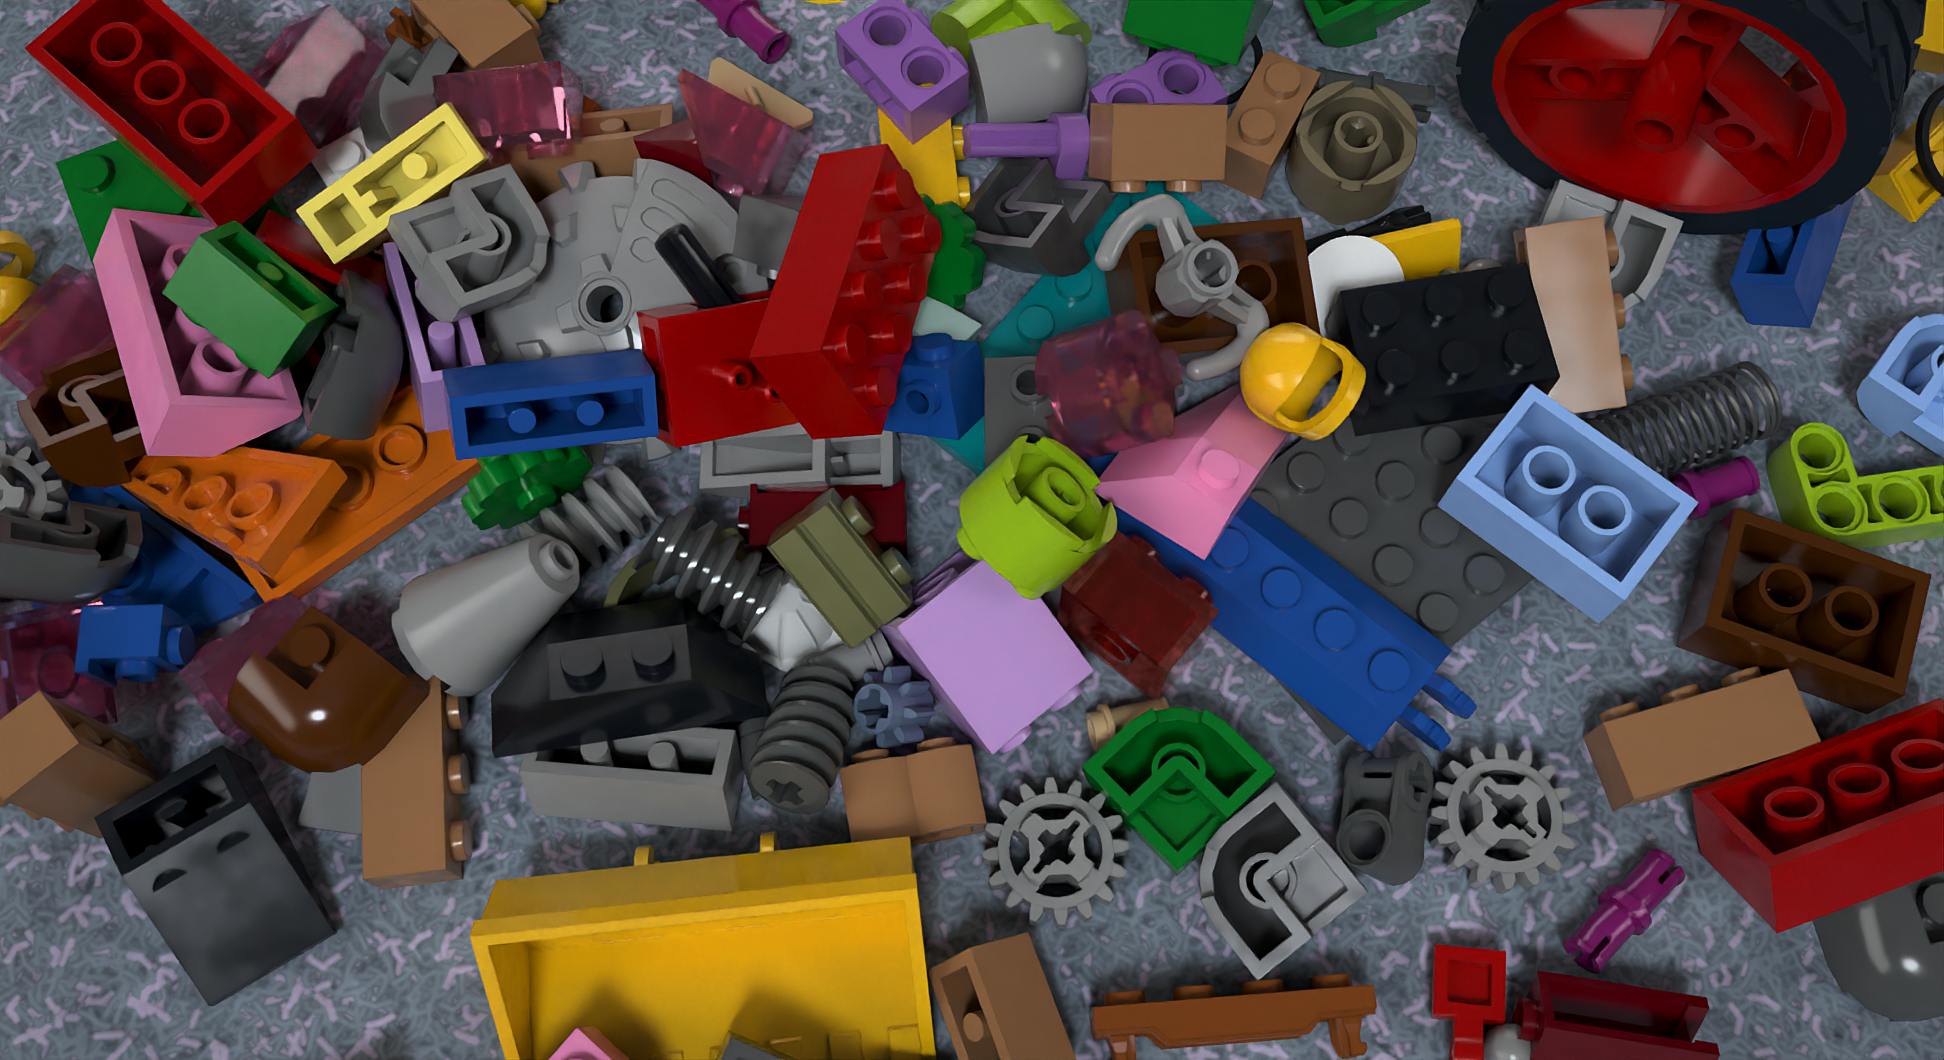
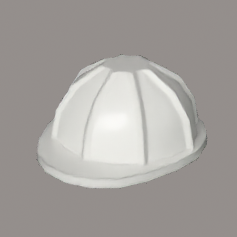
[737,563,845,673]

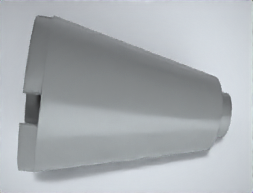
[392,534,580,697]

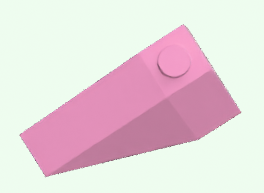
[1093,382,1291,560]

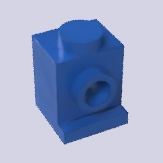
[74,604,195,687]

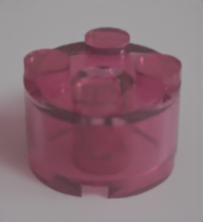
[1035,309,1183,459]

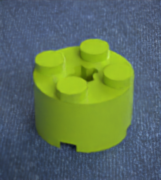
[956,435,1117,600]

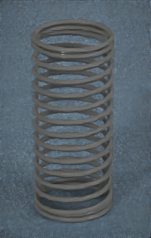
[1583,361,1783,477]

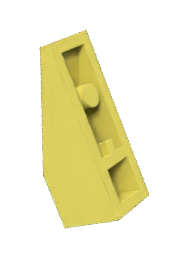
[296,102,489,264]

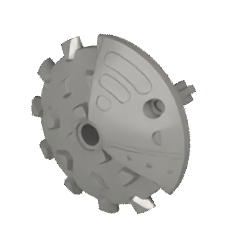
[478,158,771,464]

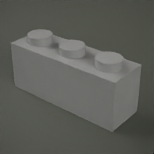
[519,727,744,832]

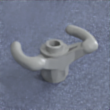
[1094,194,1270,382]

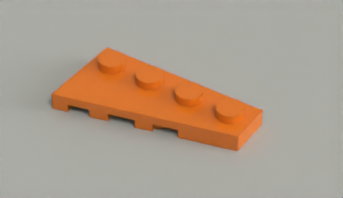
[120,446,348,579]

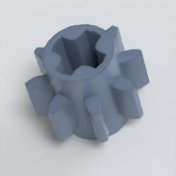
[852,665,936,749]

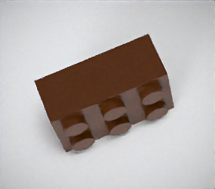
[1104,217,1321,373]
[1676,507,1932,715]

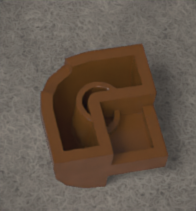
[16,340,147,488]
[227,605,429,775]

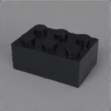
[1327,263,1560,437]

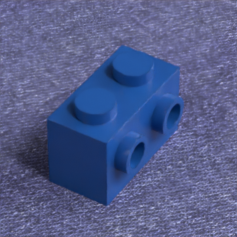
[883,333,985,440]

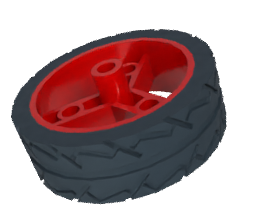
[1456,0,1927,235]

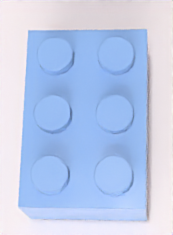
[1437,384,1699,624]

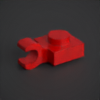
[1431,944,1506,1060]

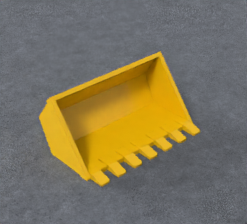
[469,832,936,1060]

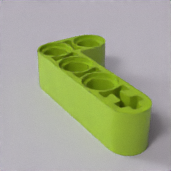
[1766,422,1944,549]

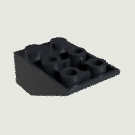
[94,745,338,1007]

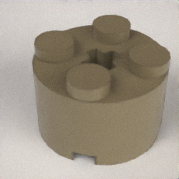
[1285,81,1419,225]

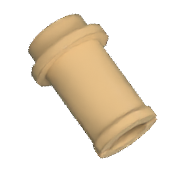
[1086,696,1170,752]

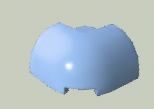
[1856,313,1944,458]

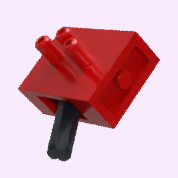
[637,223,799,448]

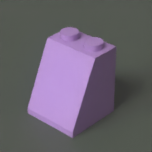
[878,548,1094,755]

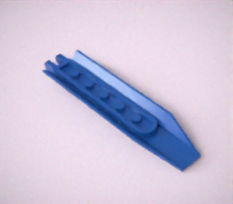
[1067,383,1477,752]

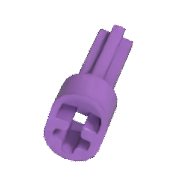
[962,112,1090,181]

